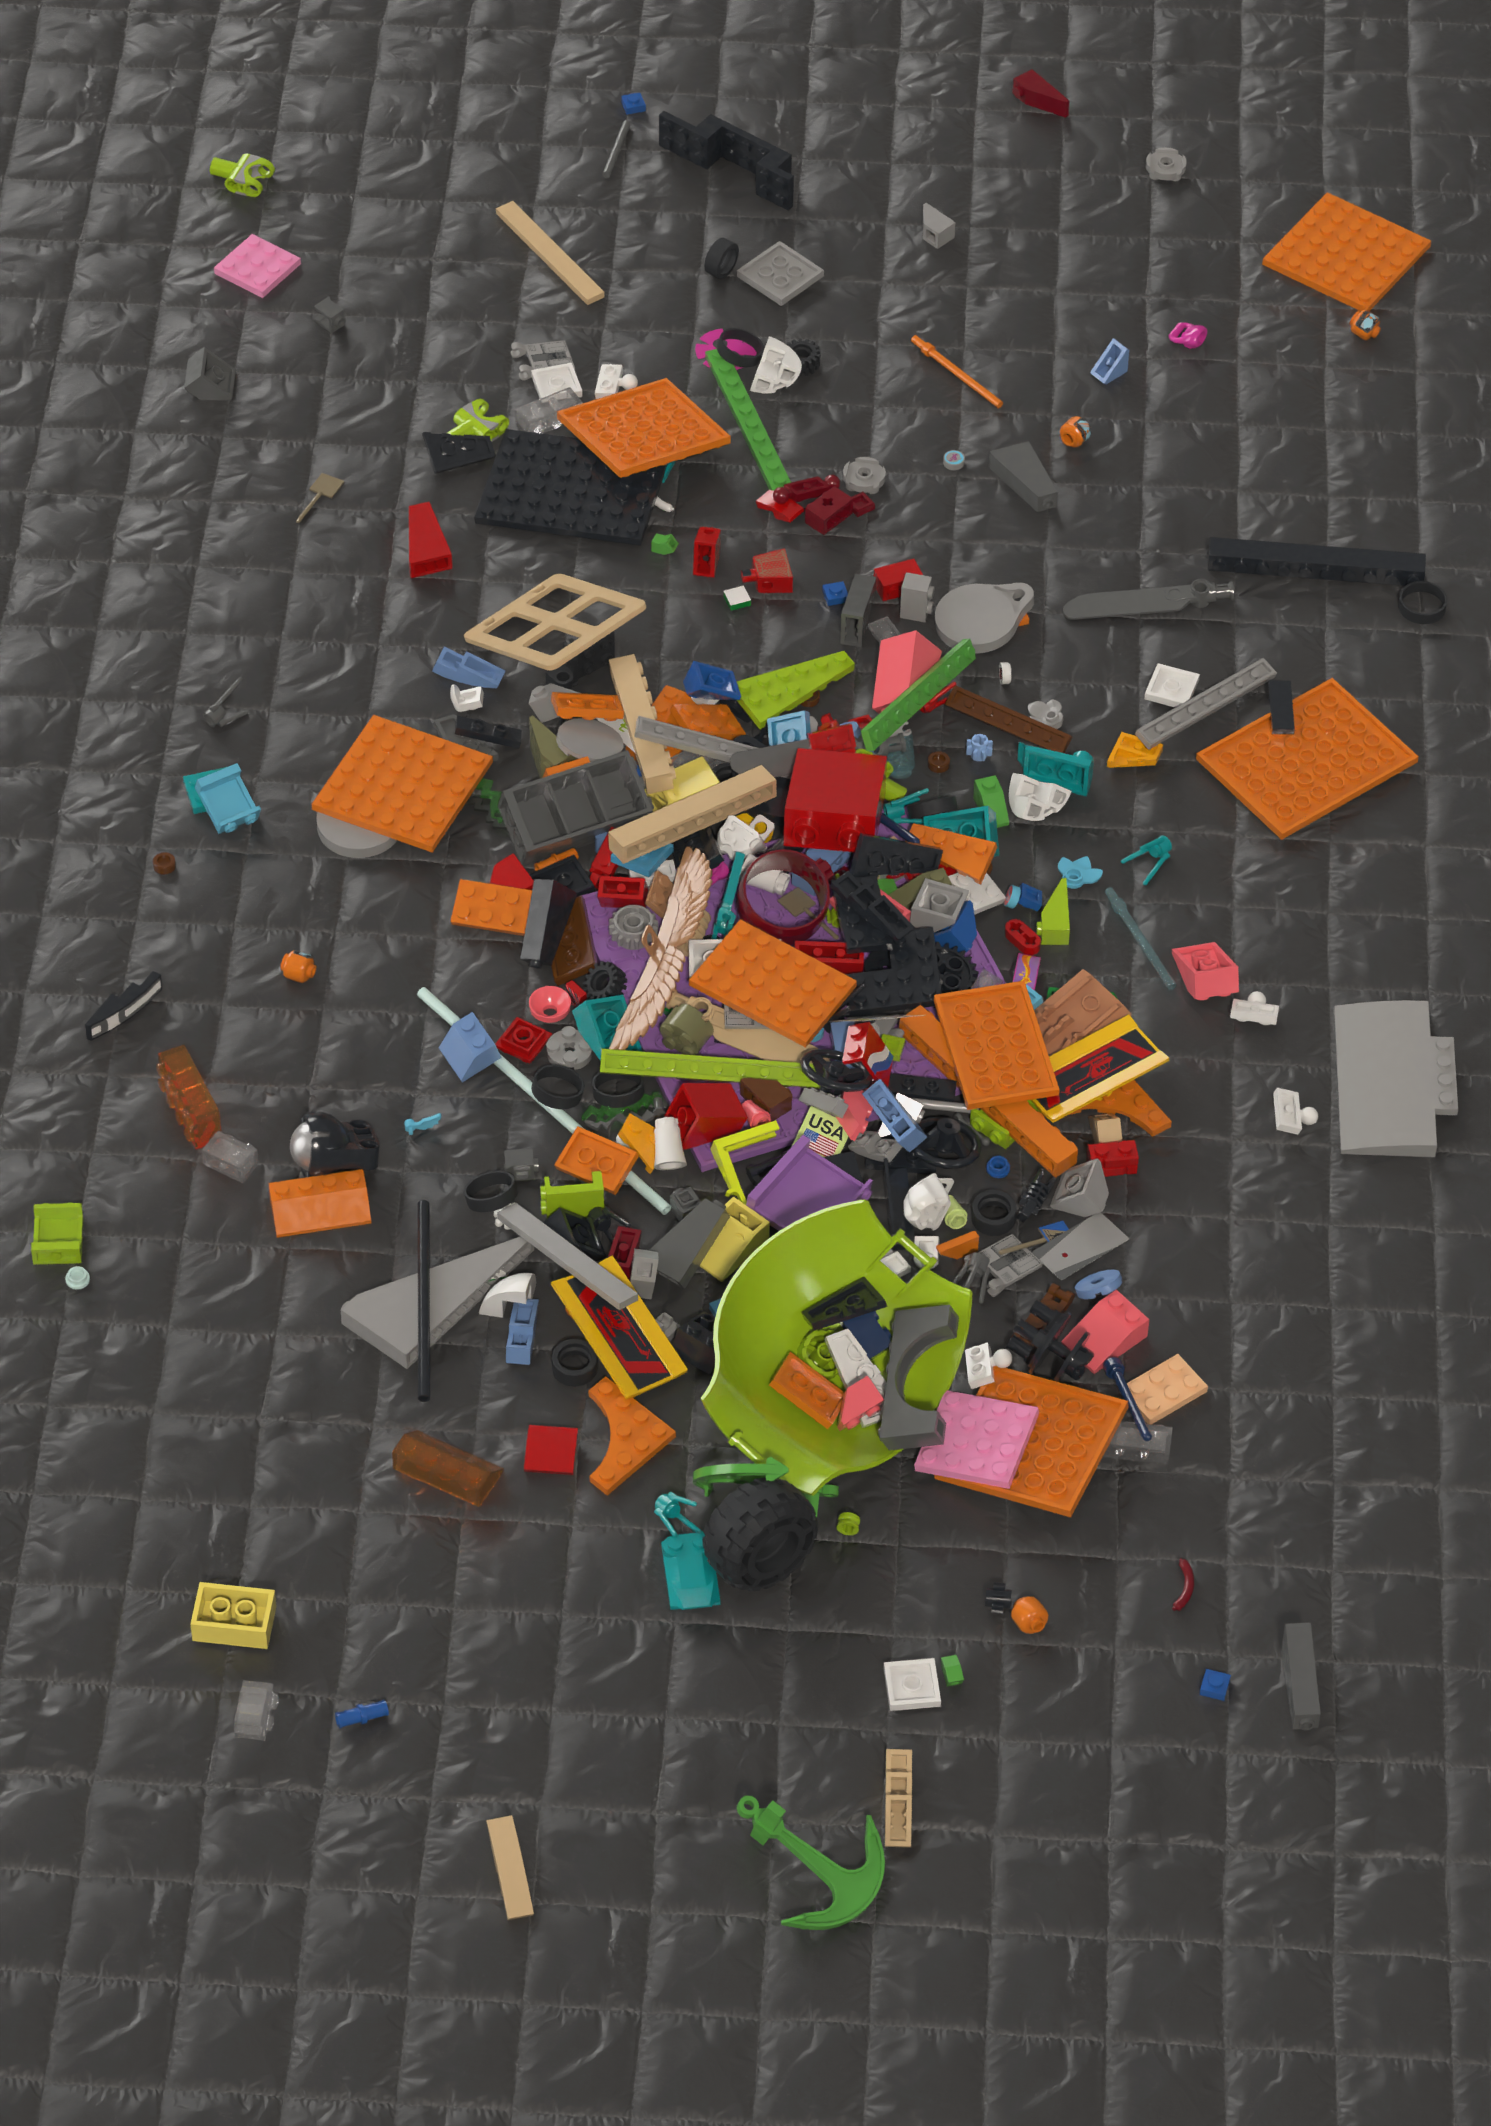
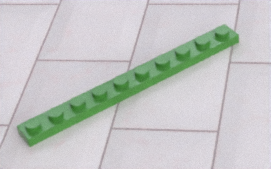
[705,349,791,491]
[861,639,976,751]

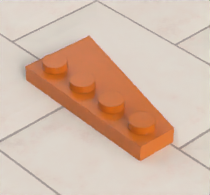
[905,823,997,885]

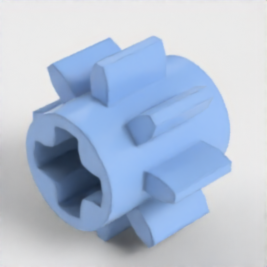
[966,734,993,761]

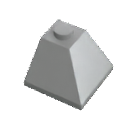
[910,878,969,932]
[1050,1158,1109,1217]

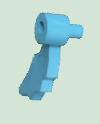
[404,1113,441,1135]

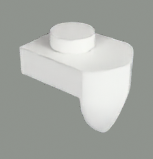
[450,684,484,712]
[914,1236,940,1270]

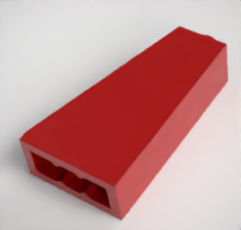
[409,502,452,578]

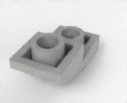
[848,1131,902,1163]

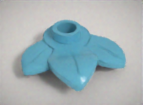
[1058,856,1103,889]

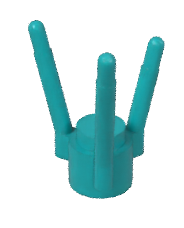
[883,788,929,824]
[1121,835,1172,885]
[654,1492,704,1537]

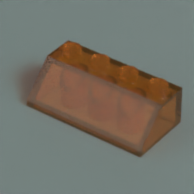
[392,1430,504,1507]

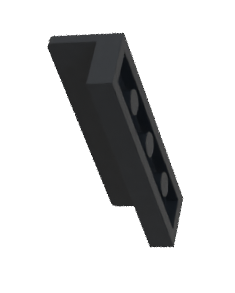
[883,1158,915,1250]

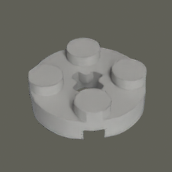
[1146,147,1186,181]
[843,457,886,494]
[546,1026,592,1070]

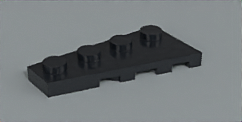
[849,833,943,877]

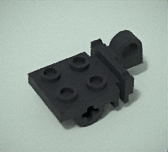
[546,625,615,689]

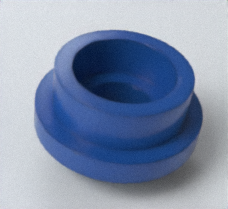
[986,1156,1010,1178]

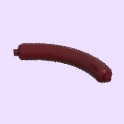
[1172,1558,1194,1611]

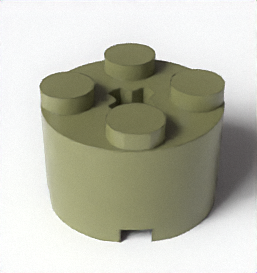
[660,1004,714,1055]

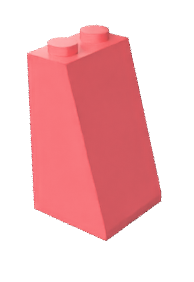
[872,630,942,714]

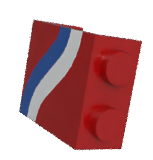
[842,1022,893,1091]

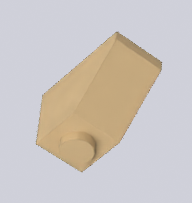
[1088,1113,1122,1144]

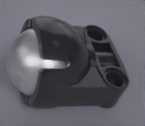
[290,1111,380,1178]

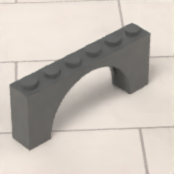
[878,1305,959,1450]

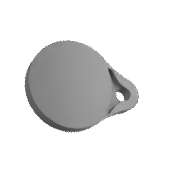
[935,583,1034,653]
[316,812,397,858]

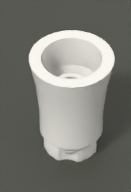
[738,854,791,896]
[654,1117,687,1170]

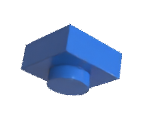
[621,93,646,115]
[822,581,848,606]
[1018,883,1042,912]
[1200,1669,1231,1701]

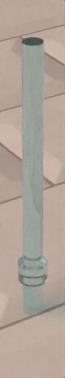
[1105,887,1176,990]

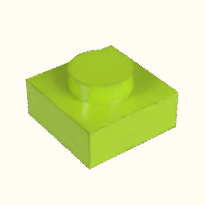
[881,1034,905,1062]

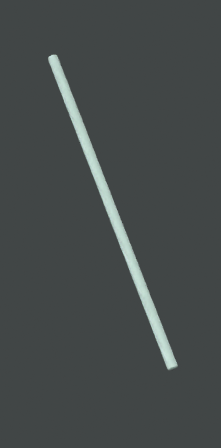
[417,987,671,1215]

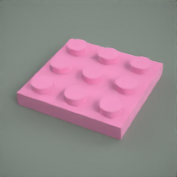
[214,234,301,298]

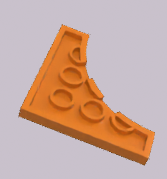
[1067,1080,1172,1137]
[588,1376,676,1496]

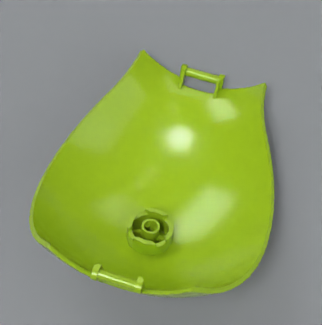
[701,1199,972,1496]

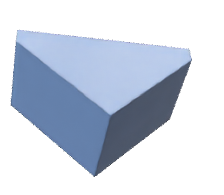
[1090,338,1129,384]

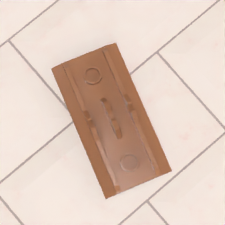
[1034,969,1132,1056]

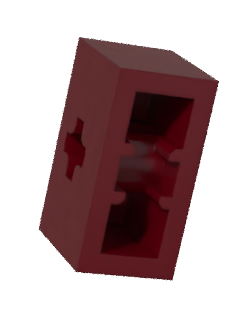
[805,486,853,535]

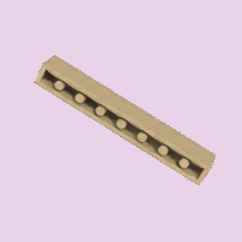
[609,654,676,794]
[608,765,777,864]

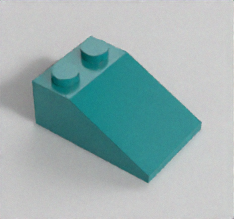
[923,806,999,857]
[572,995,643,1061]

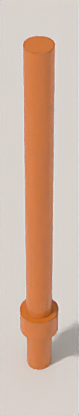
[911,335,1003,409]

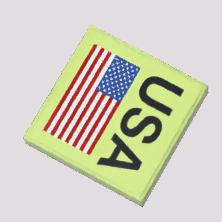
[791,1106,848,1157]

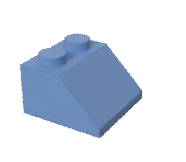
[439,1012,502,1082]

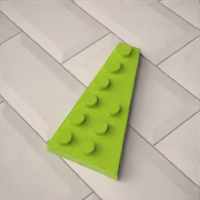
[736,651,855,729]

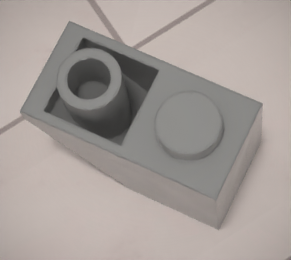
[923,203,955,249]
[630,1249,659,1299]

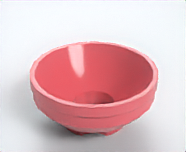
[529,986,571,1023]

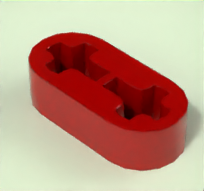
[1005,919,1041,955]

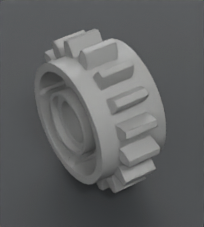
[609,905,658,950]

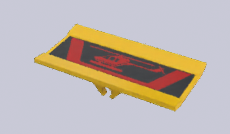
[1031,1015,1169,1123]
[551,1255,688,1399]

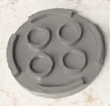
[556,718,624,762]

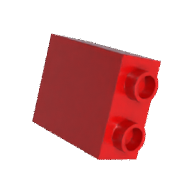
[784,748,887,852]

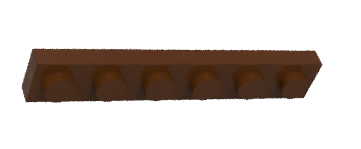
[945,686,1072,753]

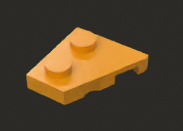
[1107,732,1163,768]
[618,1113,656,1174]

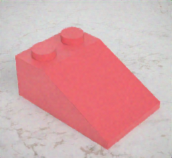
[1172,942,1239,1000]
[1061,1290,1149,1374]

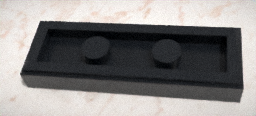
[1268,680,1295,734]

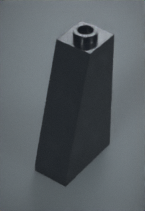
[520,879,577,969]

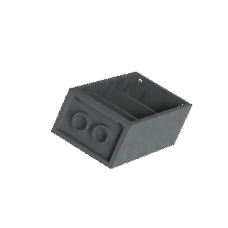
[498,750,654,866]

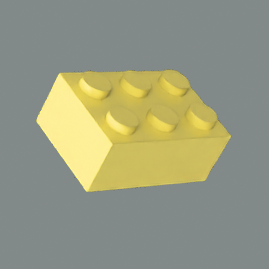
[190,1582,276,1649]

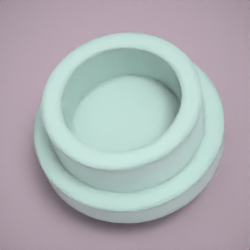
[65,1266,90,1289]

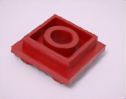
[495,1017,552,1064]

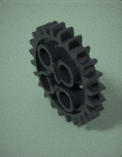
[933,942,979,1008]

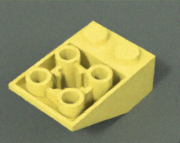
[644,756,720,812]
[700,1197,770,1282]

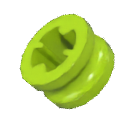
[837,1512,860,1535]

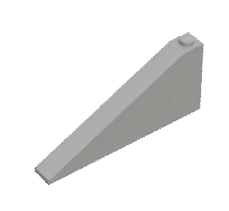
[341,1236,534,1369]

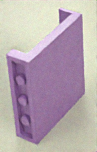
[746,1135,873,1231]

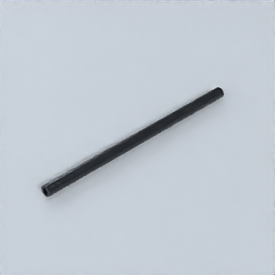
[418,1200,430,1402]

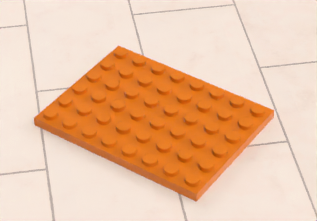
[1196,678,1419,840]

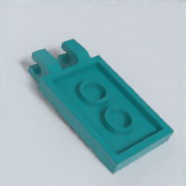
[711,852,745,939]

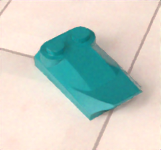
[1017,742,1094,797]
[661,1532,720,1610]

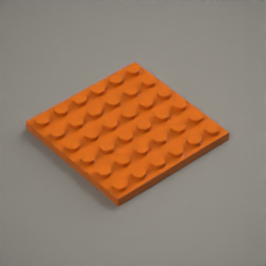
[1262,192,1431,311]
[557,378,731,478]
[312,715,493,853]
[934,1366,1129,1517]

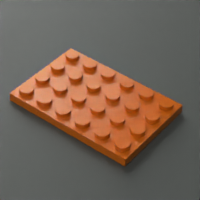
[689,919,857,1048]
[934,981,1060,1110]

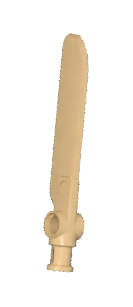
[666,990,830,1064]

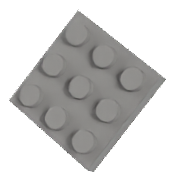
[737,241,824,306]

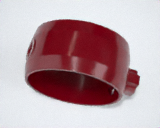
[736,849,835,947]

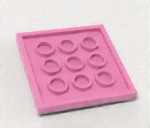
[914,1390,1039,1489]

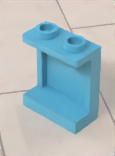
[195,763,261,834]

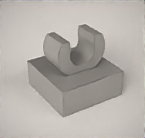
[655,1312,681,1342]

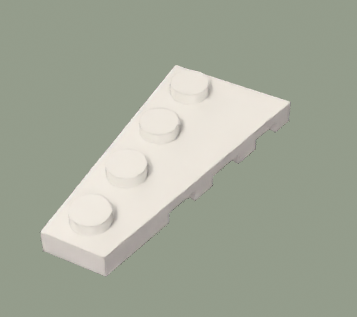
[824,1329,887,1428]

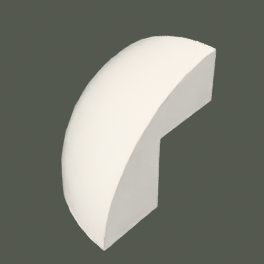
[750,336,802,393]
[1009,773,1072,821]
[479,1273,536,1318]

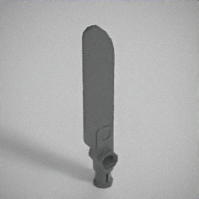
[1063,578,1234,620]
[730,733,906,778]

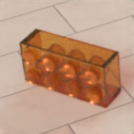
[156,1045,222,1149]

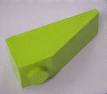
[1036,878,1070,945]

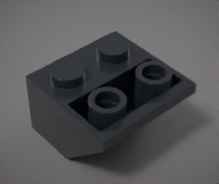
[673,1312,715,1375]

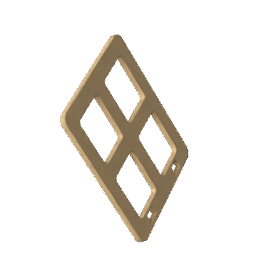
[464,574,646,670]

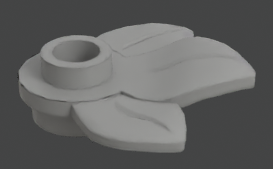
[1028,699,1064,729]

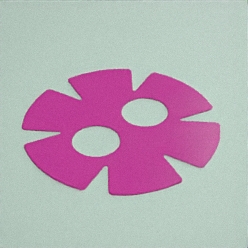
[695,329,757,370]

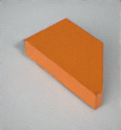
[936,1231,979,1259]

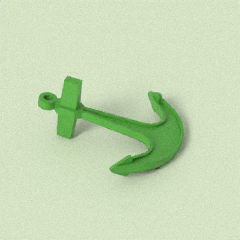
[693,1457,839,1518]
[737,1795,885,1930]

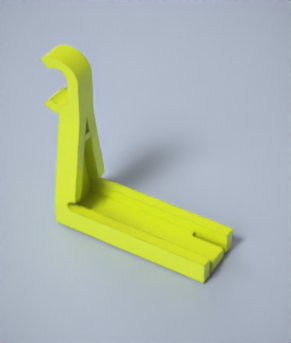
[710,1120,780,1205]

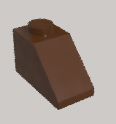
[740,1078,793,1122]

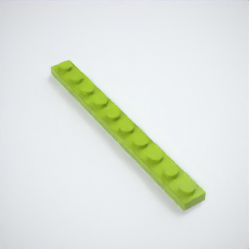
[600,1049,820,1089]

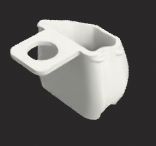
[717,815,775,861]
[903,1173,954,1231]

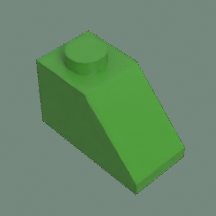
[973,775,1009,828]

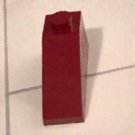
[1012,69,1070,118]

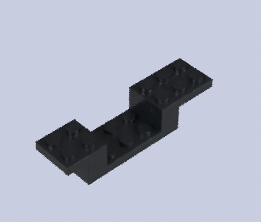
[659,111,794,211]

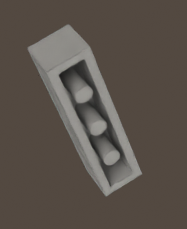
[798,1087,849,1118]

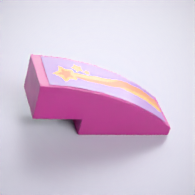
[1013,953,1041,991]

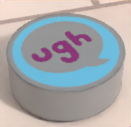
[943,450,965,470]

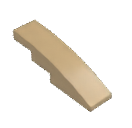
[885,1749,912,1848]
[486,1815,534,1920]

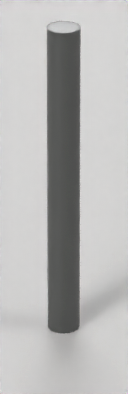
[602,120,631,178]

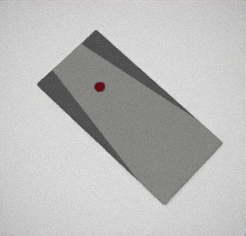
[1031,1212,1129,1280]

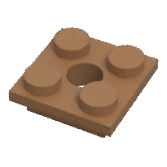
[645,871,673,919]

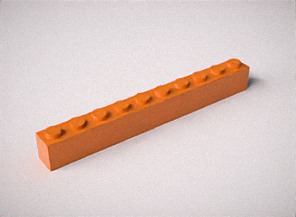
[899,1005,1078,1178]

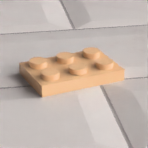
[1119,1354,1208,1426]

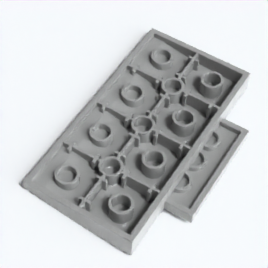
[1334,1000,1458,1157]

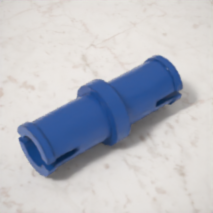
[335,1700,389,1729]

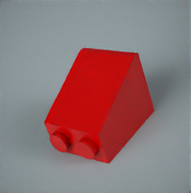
[664,1083,748,1150]

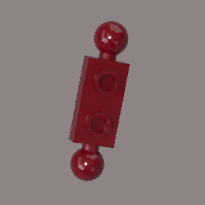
[773,474,840,504]

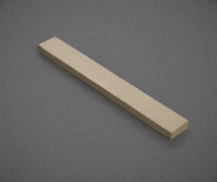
[496,201,604,305]

